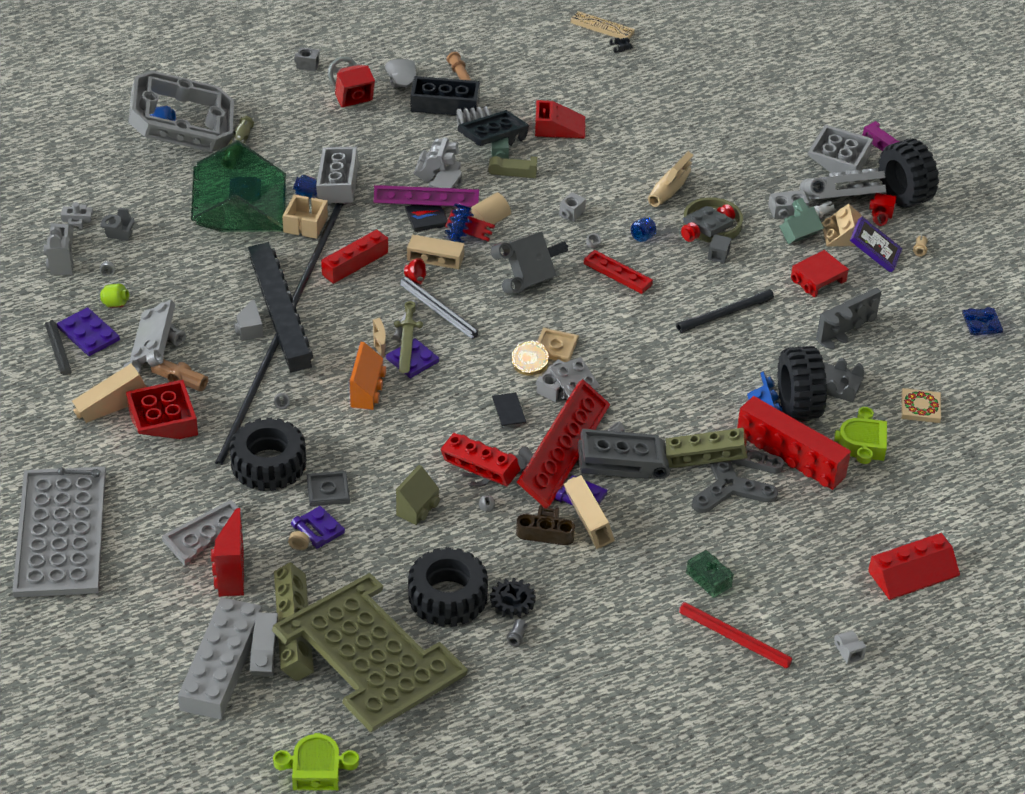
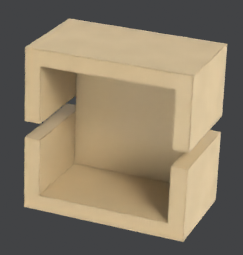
[283,194,328,239]

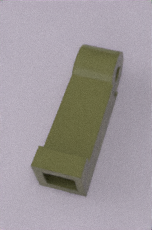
[488,156,538,179]

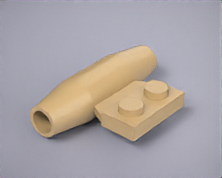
[648,151,693,207]

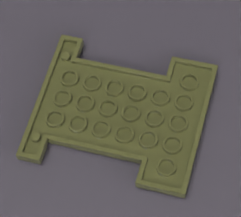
[272,573,468,733]

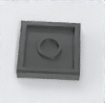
[306,471,350,506]

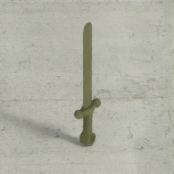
[394,301,423,373]

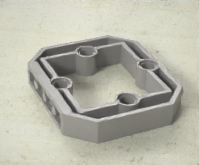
[128,71,234,152]

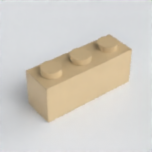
[407,234,464,269]

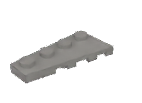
[162,500,243,566]

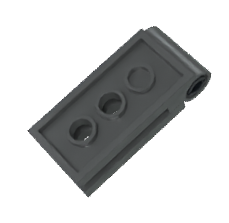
[577,429,670,479]

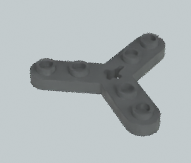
[692,461,778,513]

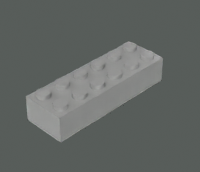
[178,597,262,720]

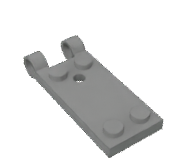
[124,300,176,374]

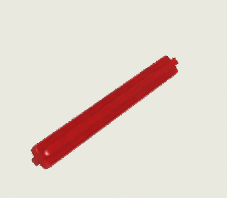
[679,602,792,668]

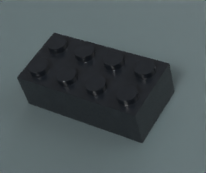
[410,76,480,115]

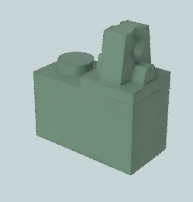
[779,198,824,244]

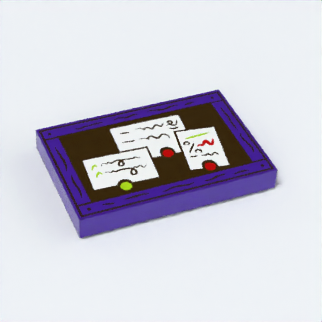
[850,217,902,272]

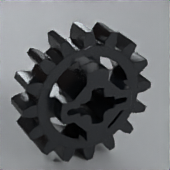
[490,578,536,619]

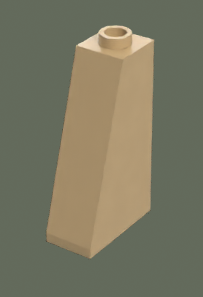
[72,363,147,423]
[564,475,615,549]

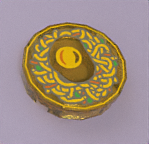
[511,341,549,376]

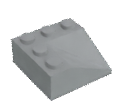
[808,125,873,183]

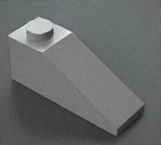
[250,612,278,677]

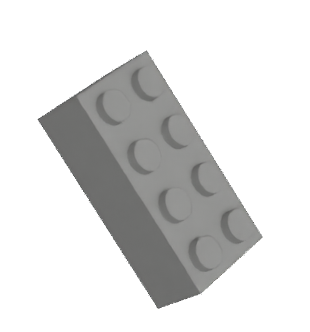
[316,147,359,204]

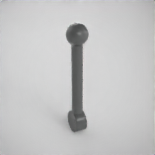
[58,467,100,477]

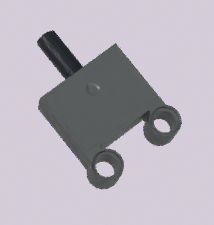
[490,231,568,294]

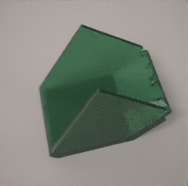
[191,140,286,232]

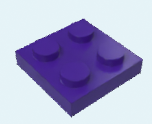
[386,338,439,378]

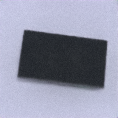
[492,392,526,428]

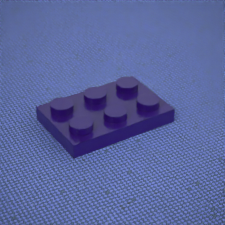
[57,307,120,356]

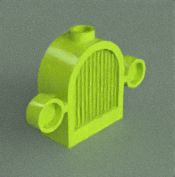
[834,407,887,464]
[273,733,359,790]

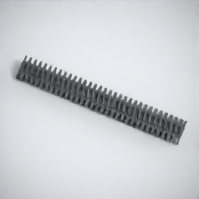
[45,320,72,375]

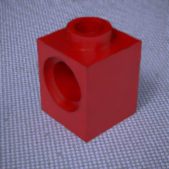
[869,193,896,219]

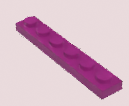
[373,185,479,207]

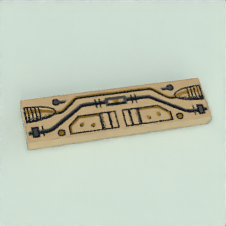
[571,11,634,39]

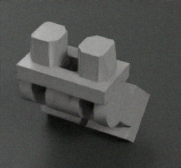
[413,138,459,182]

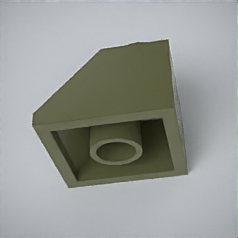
[396,465,440,525]

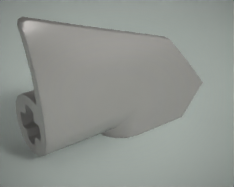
[385,59,416,88]

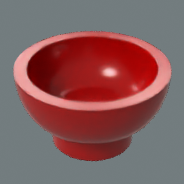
[404,258,426,284]

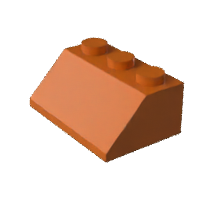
[350,342,386,410]

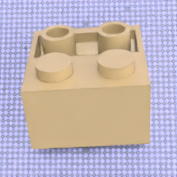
[822,204,862,246]

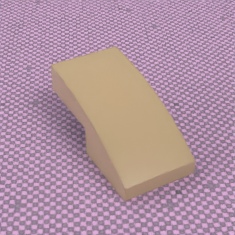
[373,318,386,357]

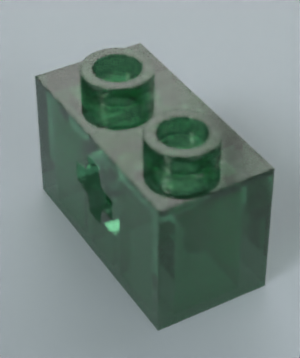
[686,550,734,598]

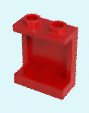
[791,250,849,297]

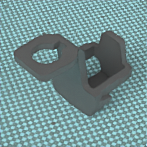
[100,208,135,241]

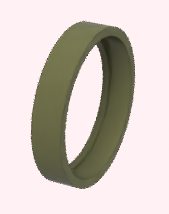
[683,197,743,243]

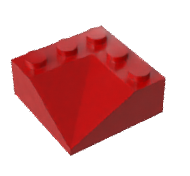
[126,380,198,439]
[211,508,244,597]

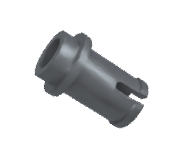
[507,619,527,646]

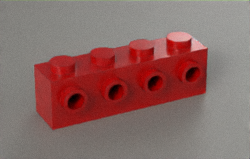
[321,229,388,284]
[440,433,521,487]

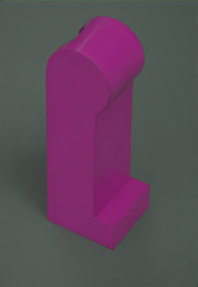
[862,121,900,151]

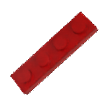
[584,250,653,294]

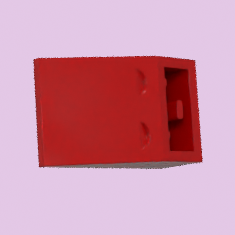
[535,100,585,138]

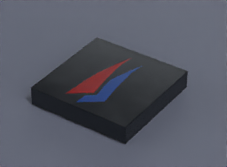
[405,205,448,232]

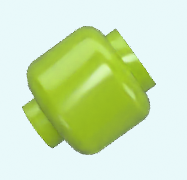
[100,283,130,308]

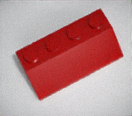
[868,532,960,600]

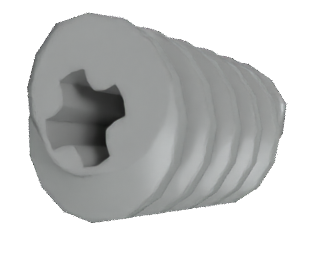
[456,106,492,125]

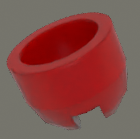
[873,211,888,226]

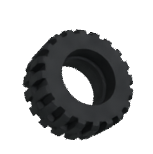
[878,138,939,208]
[777,346,827,420]
[229,418,307,491]
[408,547,488,627]

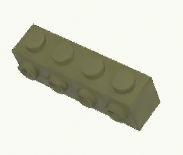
[666,428,748,468]

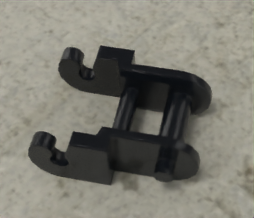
[609,38,633,53]

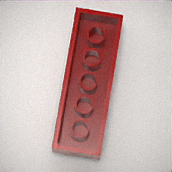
[737,396,851,490]

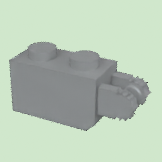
[429,161,462,189]
[44,227,74,275]

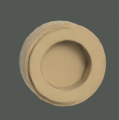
[288,531,310,550]

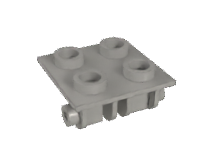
[550,357,601,400]

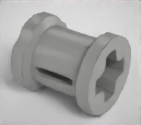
[168,323,186,346]

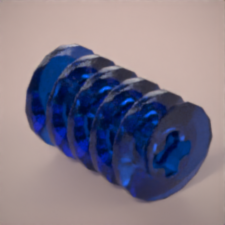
[443,203,474,243]

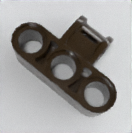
[516,505,575,545]

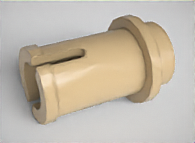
[913,236,928,257]

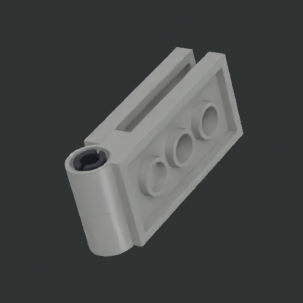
[800,168,886,199]

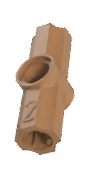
[151,359,208,391]

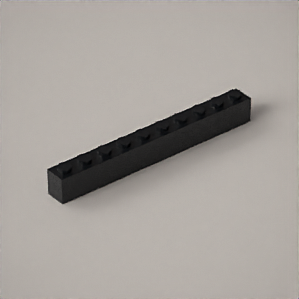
[248,242,314,373]

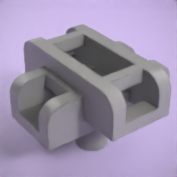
[61,202,93,229]

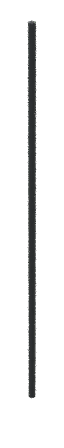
[215,203,343,465]

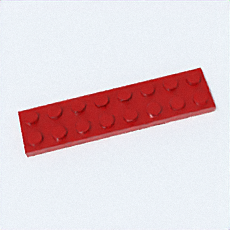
[516,379,610,508]

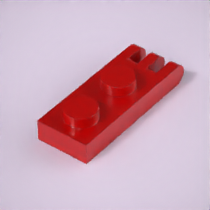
[445,211,495,242]

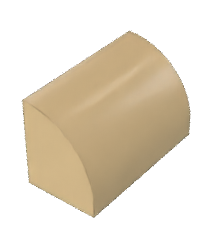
[472,192,511,228]

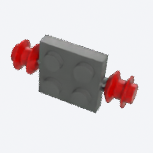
[681,204,735,242]

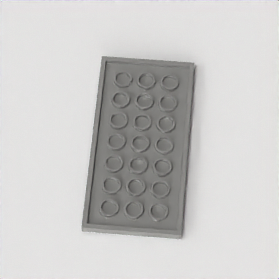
[12,467,106,598]

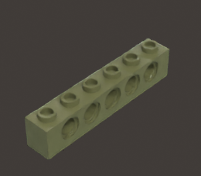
[274,562,314,681]

